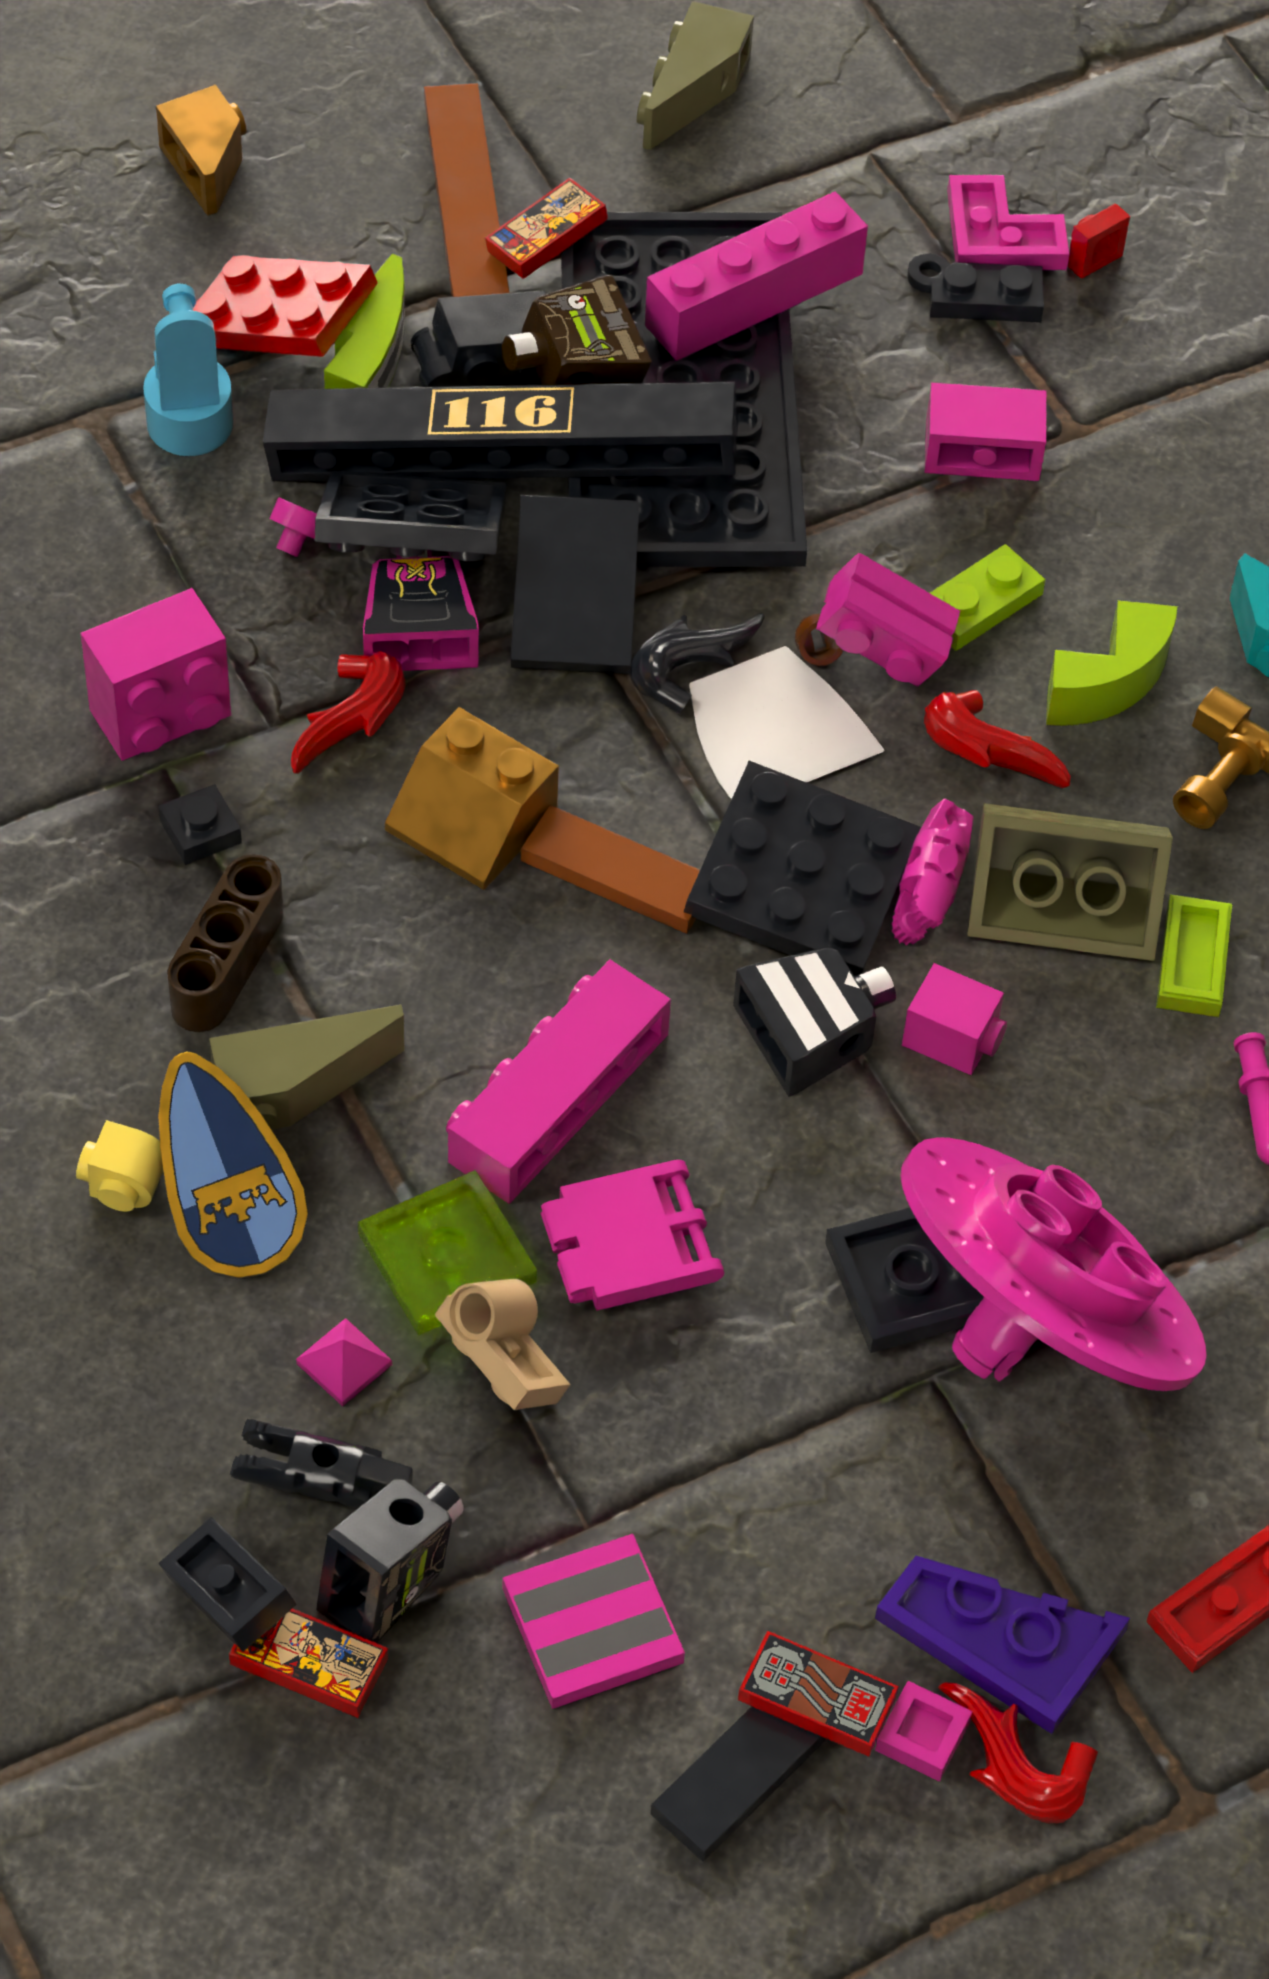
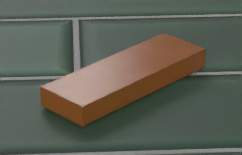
[521,805,700,934]

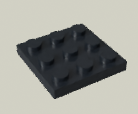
[315,470,506,561]
[684,760,921,976]

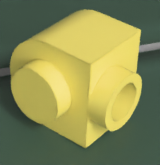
[76,1120,164,1212]

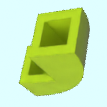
[1046,600,1178,726]

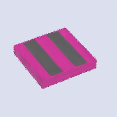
[502,1534,685,1709]

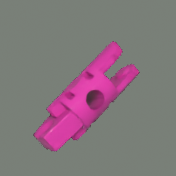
[891,799,974,945]

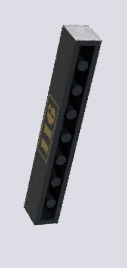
[263,382,738,481]

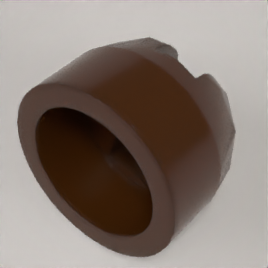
[795,613,844,666]

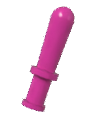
[1233,1032,1269,1165]

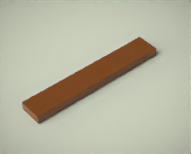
[424,83,510,297]

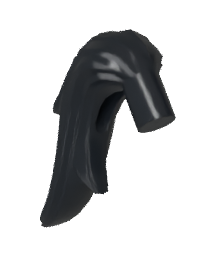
[630,613,765,715]

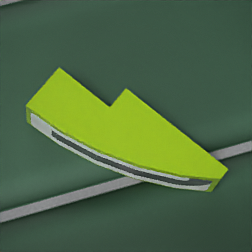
[324,253,405,389]

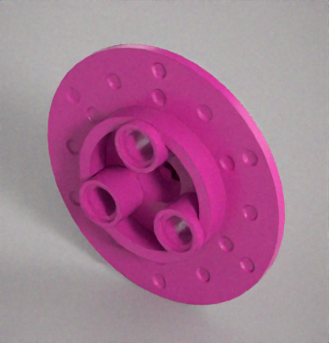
[901,1137,1206,1391]

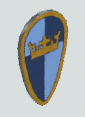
[159,1052,308,1279]

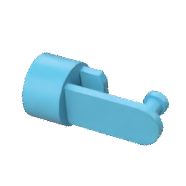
[143,283,233,456]

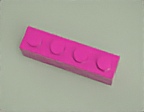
[645,191,868,361]
[446,959,671,1204]

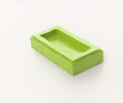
[1156,894,1232,1017]

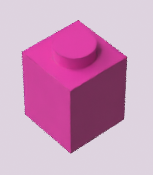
[902,963,1007,1075]

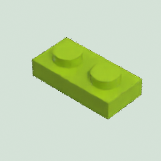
[930,544,1045,651]

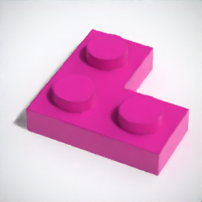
[947,175,1069,270]

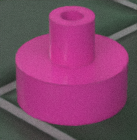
[269,497,317,557]

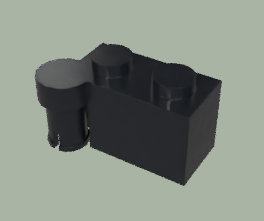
[410,291,546,387]

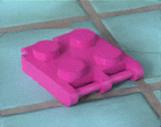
[541,1160,725,1311]

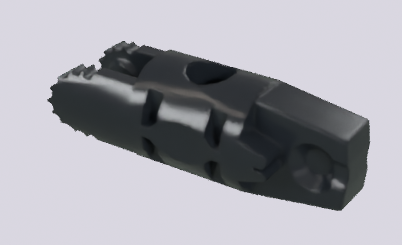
[229,1419,413,1508]

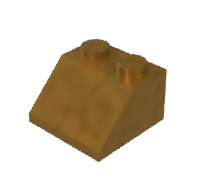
[385,707,559,890]

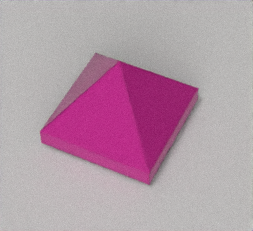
[296,1318,392,1407]

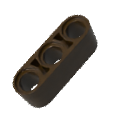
[167,854,284,1032]

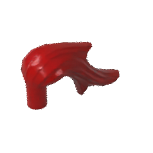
[291,651,406,774]
[924,690,1071,788]
[938,1682,1098,1824]

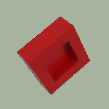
[1067,203,1130,279]

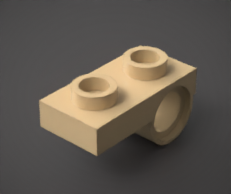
[435,1279,571,1410]

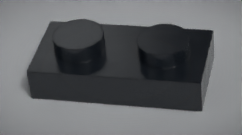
[158,1517,297,1652]

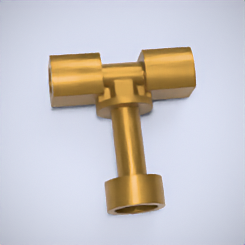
[1173,686,1269,829]

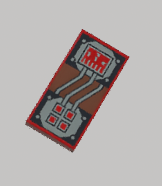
[738,1631,899,1757]

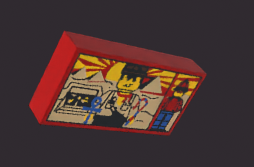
[485,178,608,279]
[229,1609,388,1718]

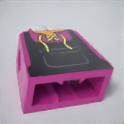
[363,550,479,671]

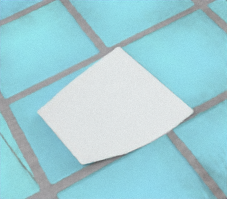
[689,646,884,799]

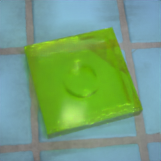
[358,1170,537,1336]

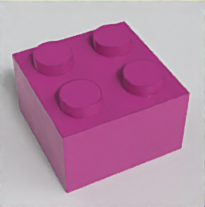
[81,588,231,761]

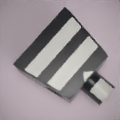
[733,947,896,1097]

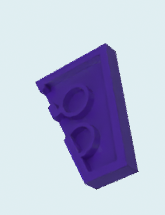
[875,1556,1130,1734]

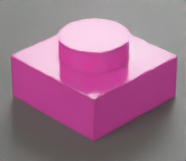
[875,1681,972,1782]

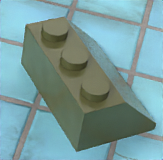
[967,803,1173,961]

